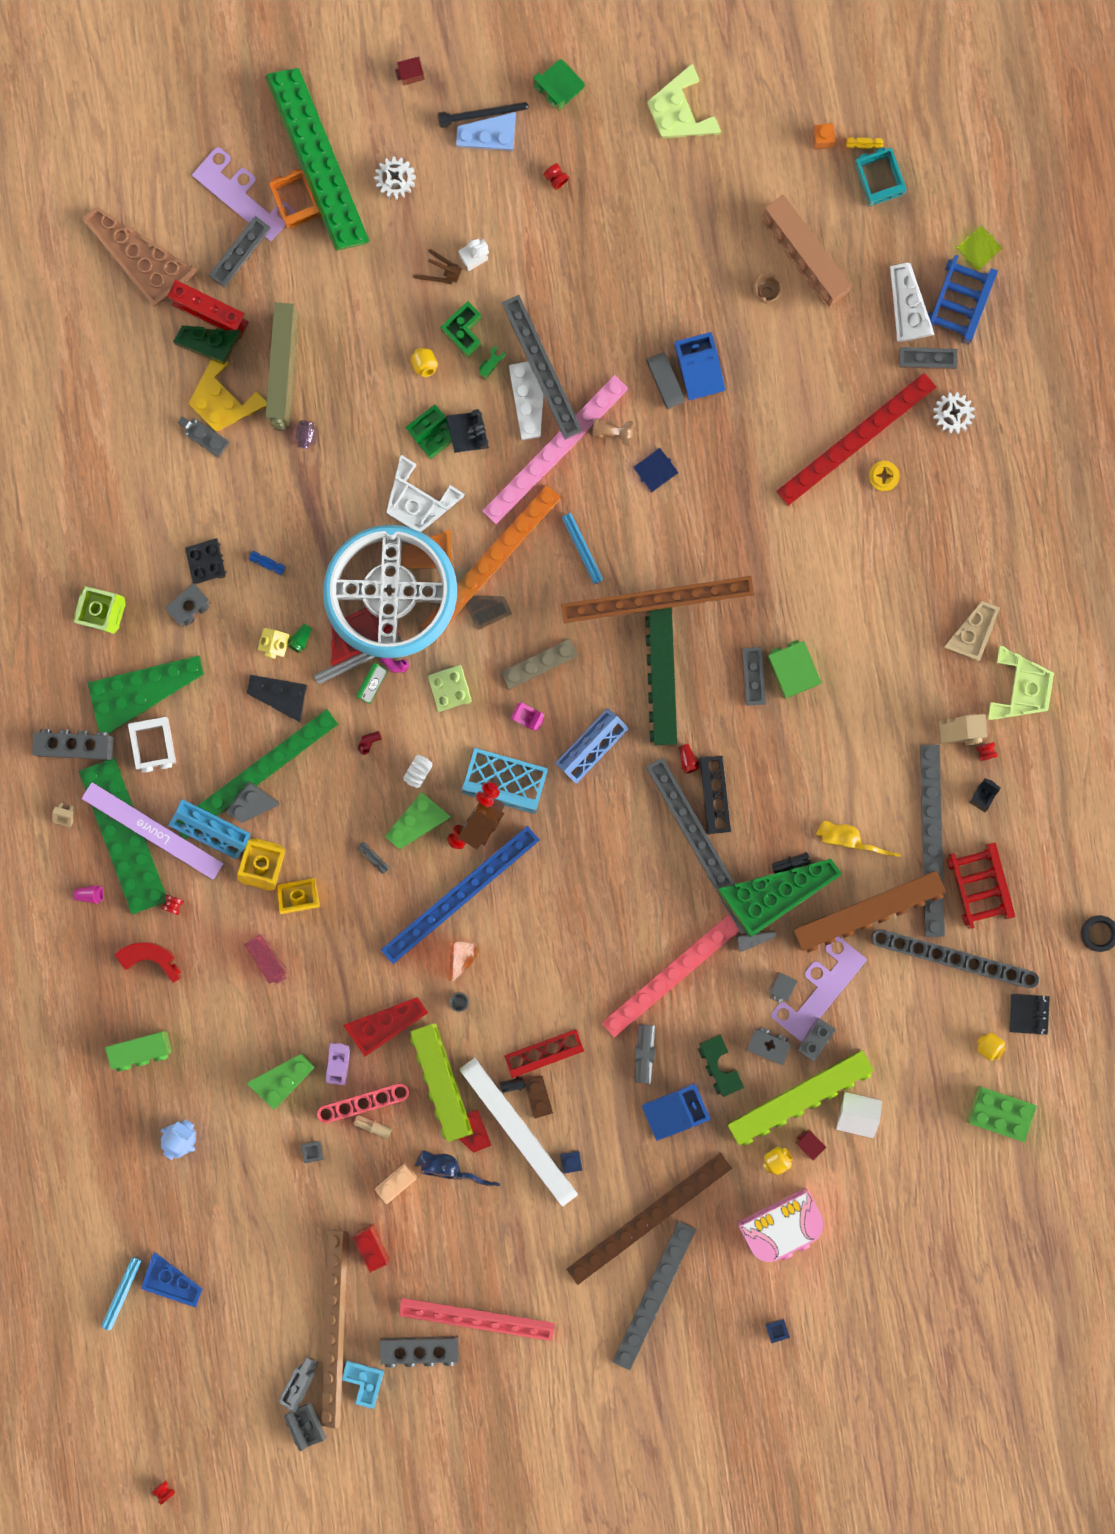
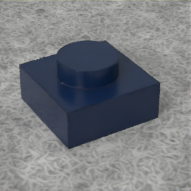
[560,1151,583,1174]
[765,1318,790,1344]

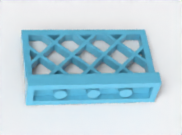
[462,748,548,814]

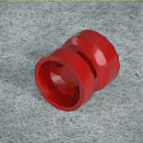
[543,163,569,190]

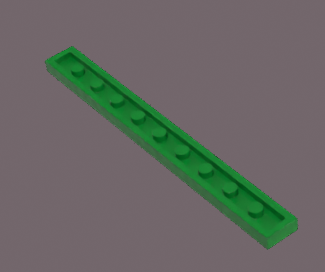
[176,709,339,839]

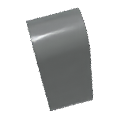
[646,352,685,409]

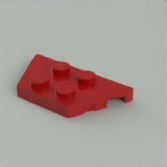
[331,608,399,666]

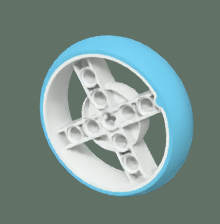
[323,525,457,658]

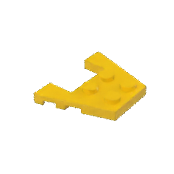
[188,360,267,432]

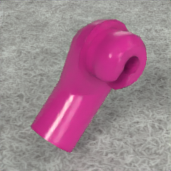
[380,658,409,673]

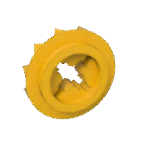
[869,461,900,491]

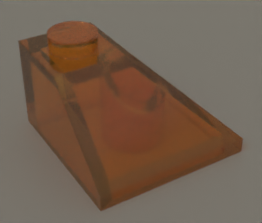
[449,942,478,981]

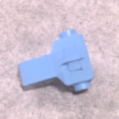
[161,1119,196,1160]

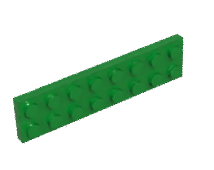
[79,758,166,915]

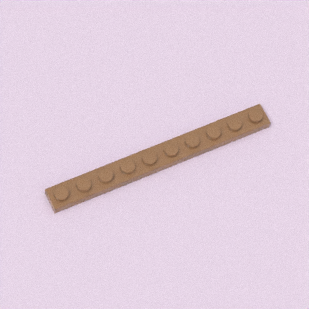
[321,1230,348,1428]

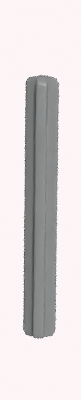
[314,635,402,684]

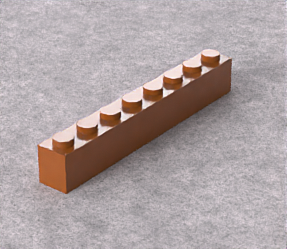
[794,871,946,953]

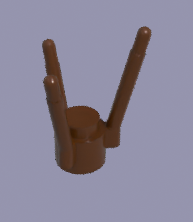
[413,249,462,285]

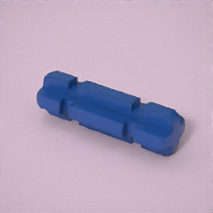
[249,551,286,575]

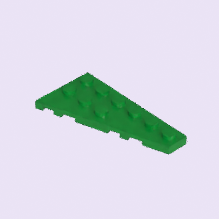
[87,656,204,734]
[717,859,842,938]

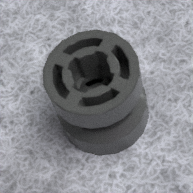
[450,992,469,1012]

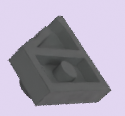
[226,781,279,823]

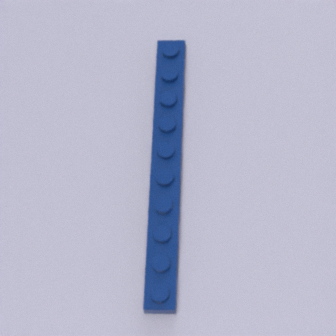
[381,826,540,964]

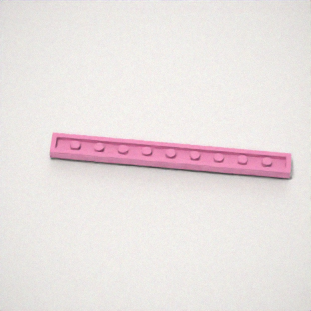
[482,375,628,525]

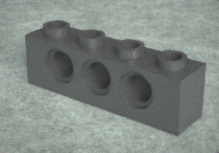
[32,729,114,760]
[380,1336,459,1367]

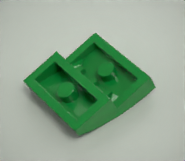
[405,404,452,460]

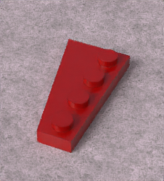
[343,997,429,1057]

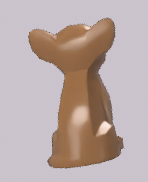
[593,418,634,446]

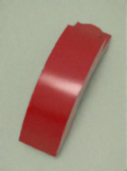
[114,942,181,983]

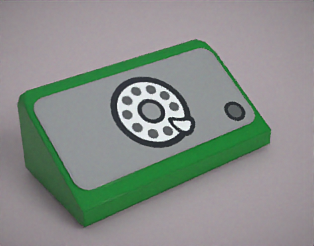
[356,663,387,704]

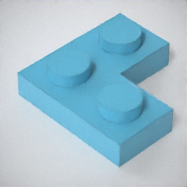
[342,1360,384,1409]

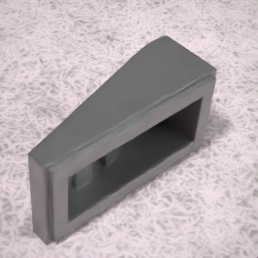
[737,931,776,952]

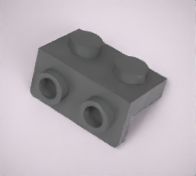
[284,1403,327,1451]

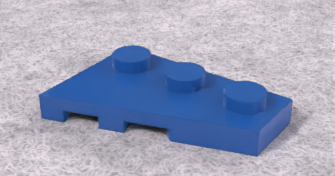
[141,1251,203,1308]

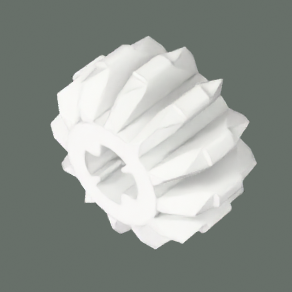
[404,755,432,788]

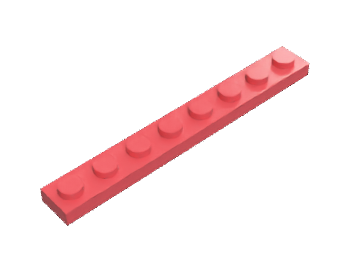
[399,1298,555,1341]

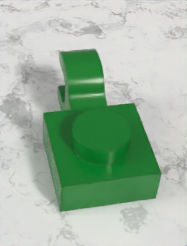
[479,346,505,381]

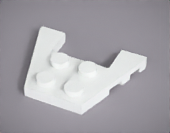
[386,455,465,532]

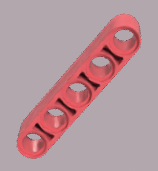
[317,1083,410,1123]

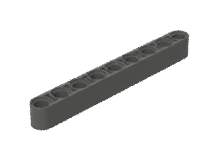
[871,930,1039,988]

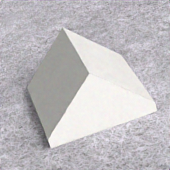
[836,1092,882,1138]

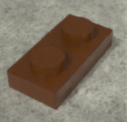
[524,1076,553,1118]

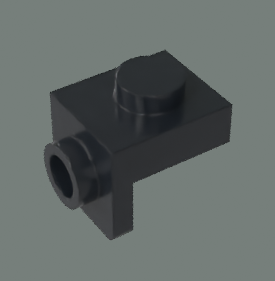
[969,778,1001,812]

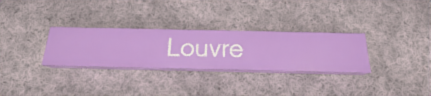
[81,783,223,880]

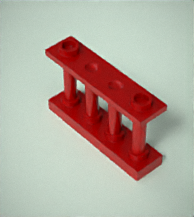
[167,279,249,339]
[947,842,1016,929]

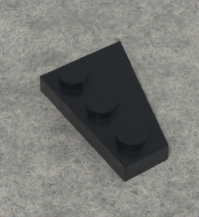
[247,675,307,722]

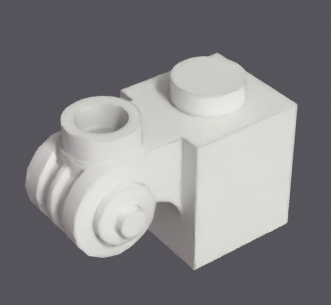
[458,239,489,271]

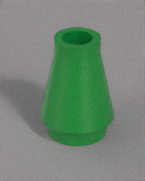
[287,623,312,653]

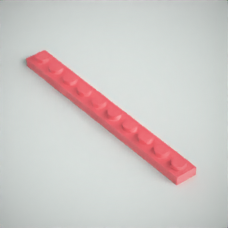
[602,914,738,1037]

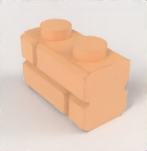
[374,1163,417,1204]

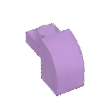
[326,1043,350,1085]

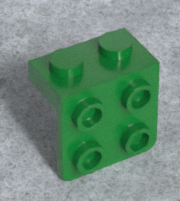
[533,59,585,111]

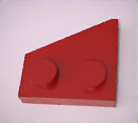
[459,1109,492,1153]

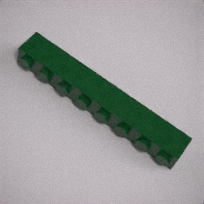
[645,608,677,746]

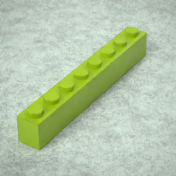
[727,1050,874,1146]

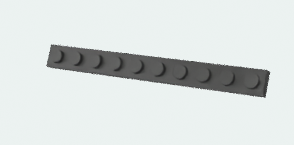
[920,745,945,937]
[646,758,745,934]

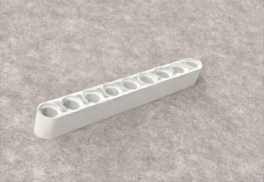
[459,1057,578,1206]

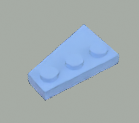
[456,112,516,151]

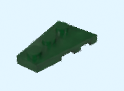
[173,325,242,365]

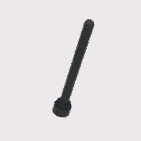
[438,102,529,128]

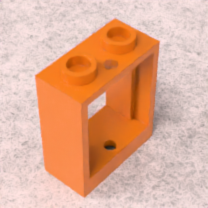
[269,169,321,229]

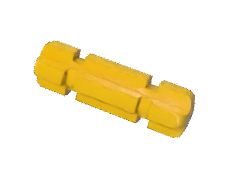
[846,137,883,149]

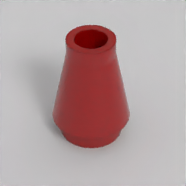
[678,744,700,774]

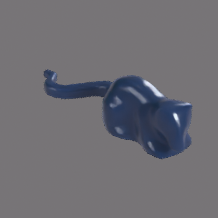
[415,1150,500,1186]

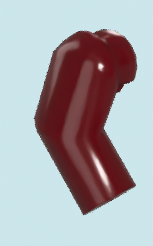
[358,731,382,755]

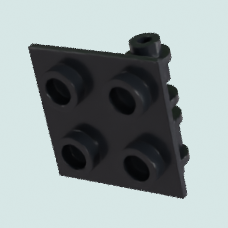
[446,409,489,453]
[185,538,227,584]
[1009,994,1050,1035]

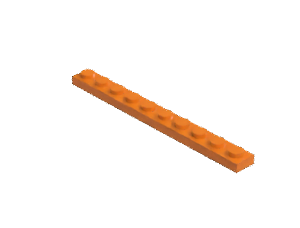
[420,485,561,630]

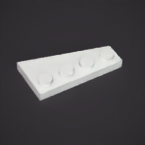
[890,263,935,342]
[509,362,544,440]

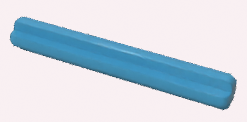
[562,513,603,584]

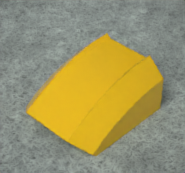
[237,838,286,891]

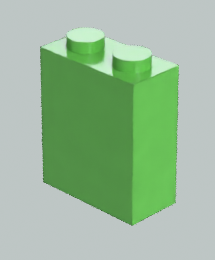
[767,640,822,699]

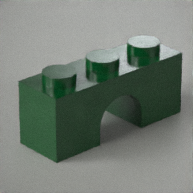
[697,1034,744,1097]

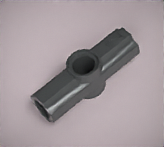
[634,1024,656,1084]

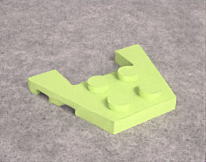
[647,64,721,138]
[987,646,1054,720]

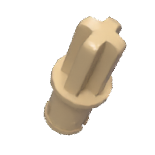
[354,1115,392,1140]

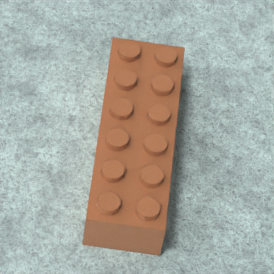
[762,194,852,307]

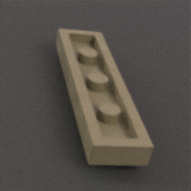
[501,639,578,690]

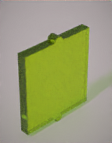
[957,226,1002,271]

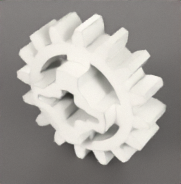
[374,157,416,199]
[933,392,975,434]

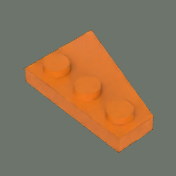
[394,529,452,570]

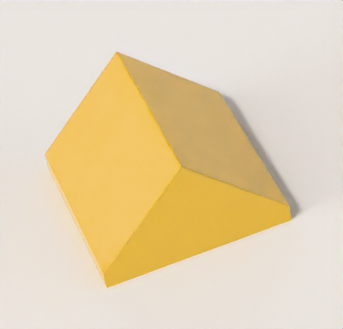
[277,878,320,914]

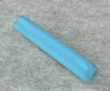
[101,1257,141,1330]

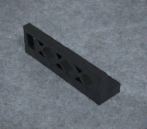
[699,756,731,834]

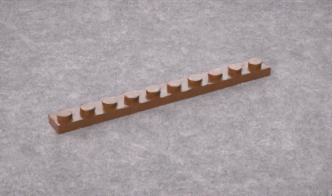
[561,576,754,624]

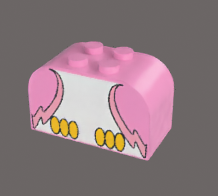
[737,1188,823,1262]

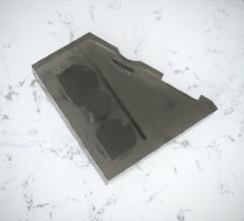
[465,596,512,630]

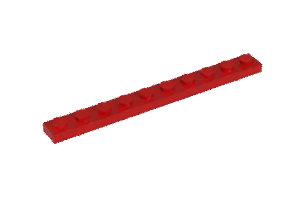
[776,372,936,506]

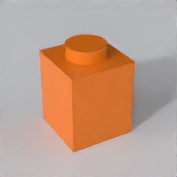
[812,123,835,150]

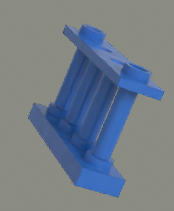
[928,255,998,345]

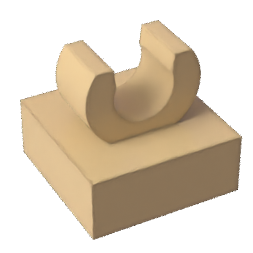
[52,803,73,828]

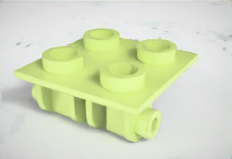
[428,665,471,712]

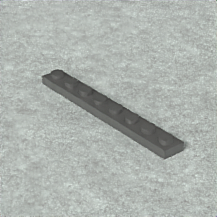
[502,295,582,440]
[612,1221,696,1370]

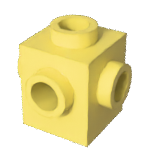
[258,628,290,659]

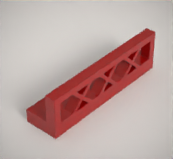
[504,1029,584,1078]

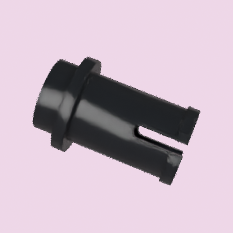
[500,1076,525,1094]

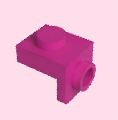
[510,702,544,731]

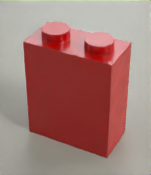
[353,1224,390,1273]

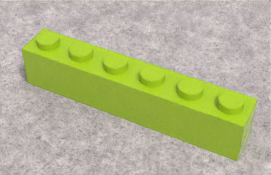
[410,1024,473,1142]

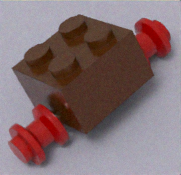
[447,782,505,850]

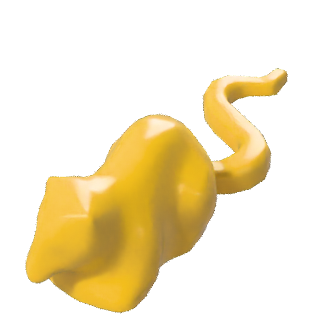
[816,821,901,857]

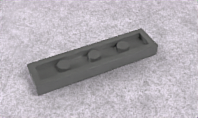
[209,216,271,288]

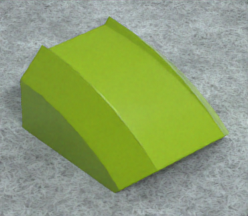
[73,586,126,634]

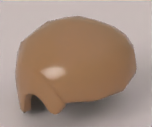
[753,272,781,304]

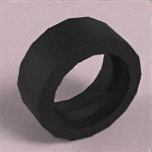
[1080,915,1115,952]

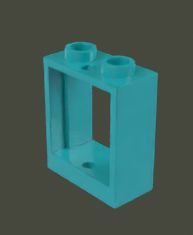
[854,147,907,207]

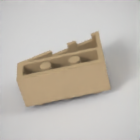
[939,714,987,745]

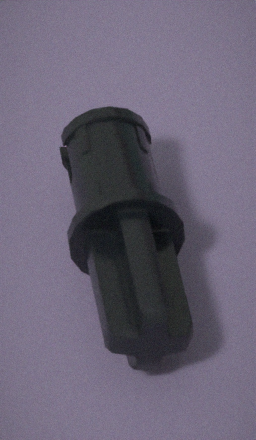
[772,852,811,873]

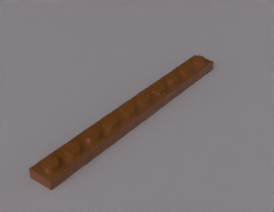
[566,1152,732,1285]

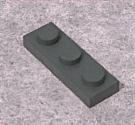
[899,347,958,369]
[742,647,766,706]

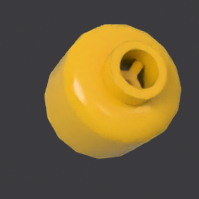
[410,347,438,377]
[976,1032,1006,1061]
[763,1147,793,1176]

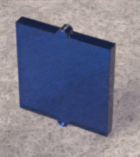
[633,448,679,493]

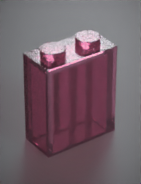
[244,934,289,985]

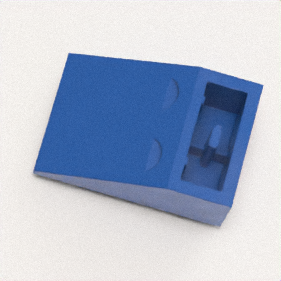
[674,332,726,401]
[641,1083,711,1141]

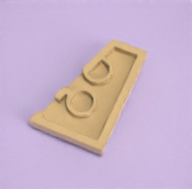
[943,601,1000,662]

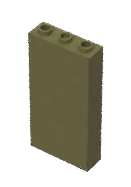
[266,302,299,431]

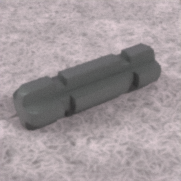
[357,842,389,874]

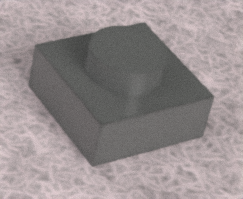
[301,1140,324,1163]

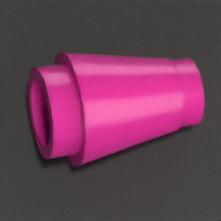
[73,885,104,904]

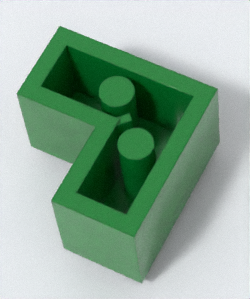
[440,301,482,358]

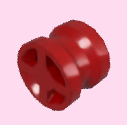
[976,742,998,762]
[161,894,184,915]
[151,1480,176,1505]

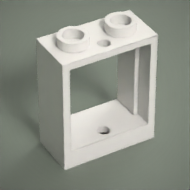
[128,717,176,773]

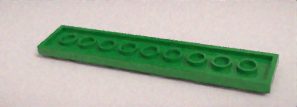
[265,68,370,251]

